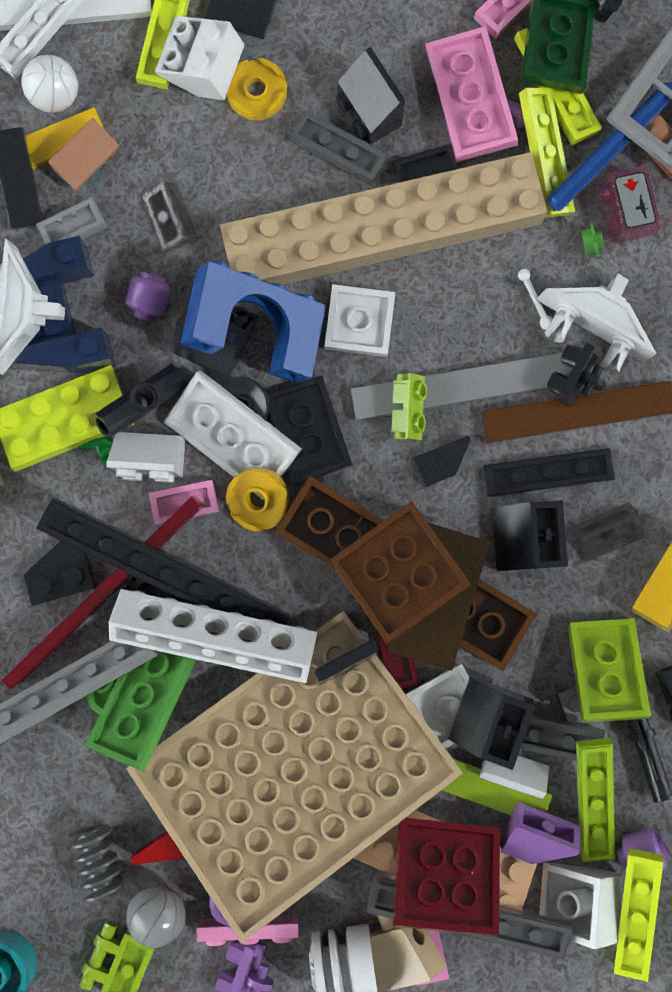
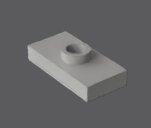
[36,197,108,244]

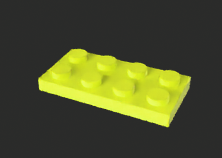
[0,365,135,472]

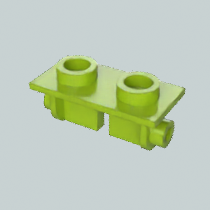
[391,373,427,440]

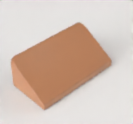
[49,118,120,191]

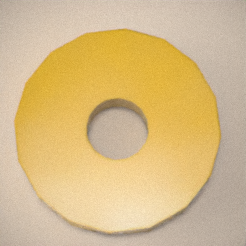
[226,58,287,121]
[225,467,290,532]

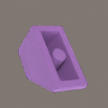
[501,802,580,864]

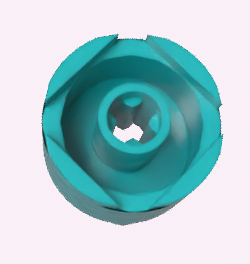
[0,931,38,992]

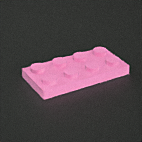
[425,26,518,163]

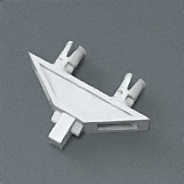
[0,238,65,375]
[536,274,656,375]

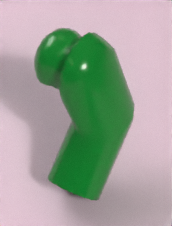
[77,436,113,465]

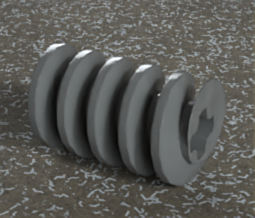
[69,824,124,903]

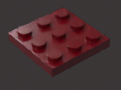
[393,818,500,937]

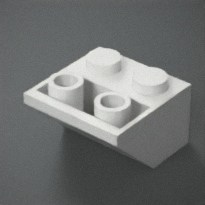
[155,16,244,100]
[107,432,185,483]

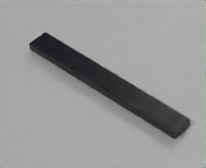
[36,497,291,625]

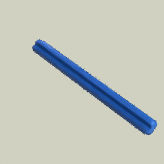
[546,82,672,211]

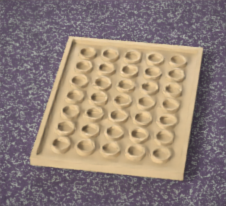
[126,611,463,944]

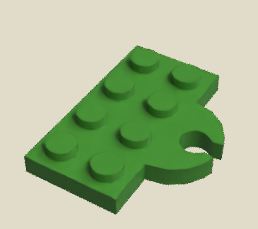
[85,651,196,772]

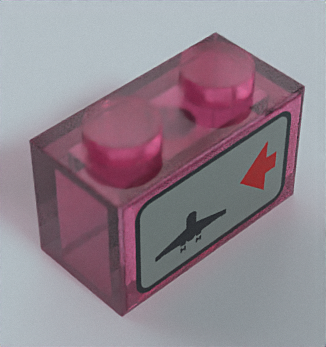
[600,166,662,244]

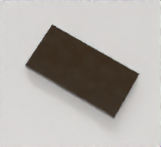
[386,523,490,671]

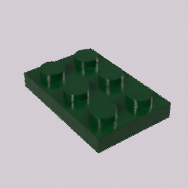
[521,0,596,94]

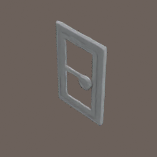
[606,27,672,170]

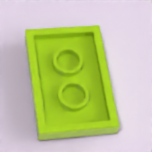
[568,618,651,723]

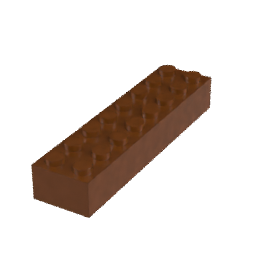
[275,476,537,671]

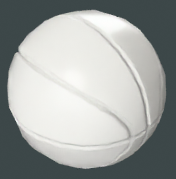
[21,54,79,113]

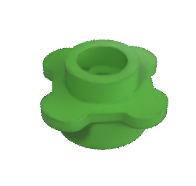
[581,222,605,257]

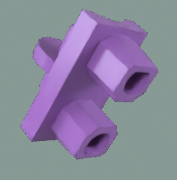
[214,940,274,992]

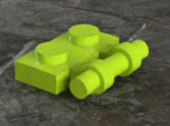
[79,921,155,992]

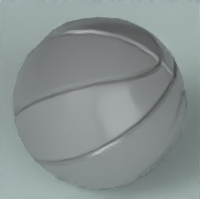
[126,885,186,948]

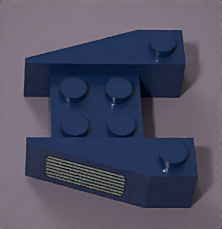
[9,235,116,373]

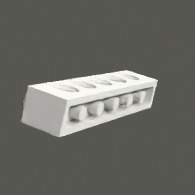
[109,589,317,683]

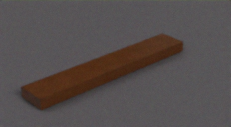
[481,381,672,444]

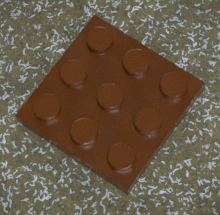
[330,501,472,644]

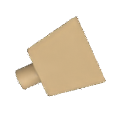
[370,915,446,992]

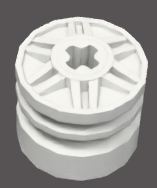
[309,924,378,992]

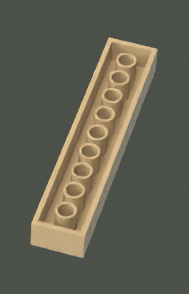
[220,152,548,285]

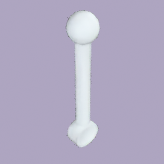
[518,269,552,329]

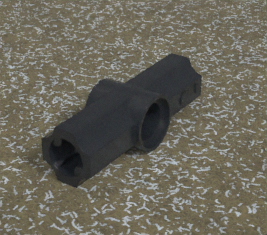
[93,363,188,439]

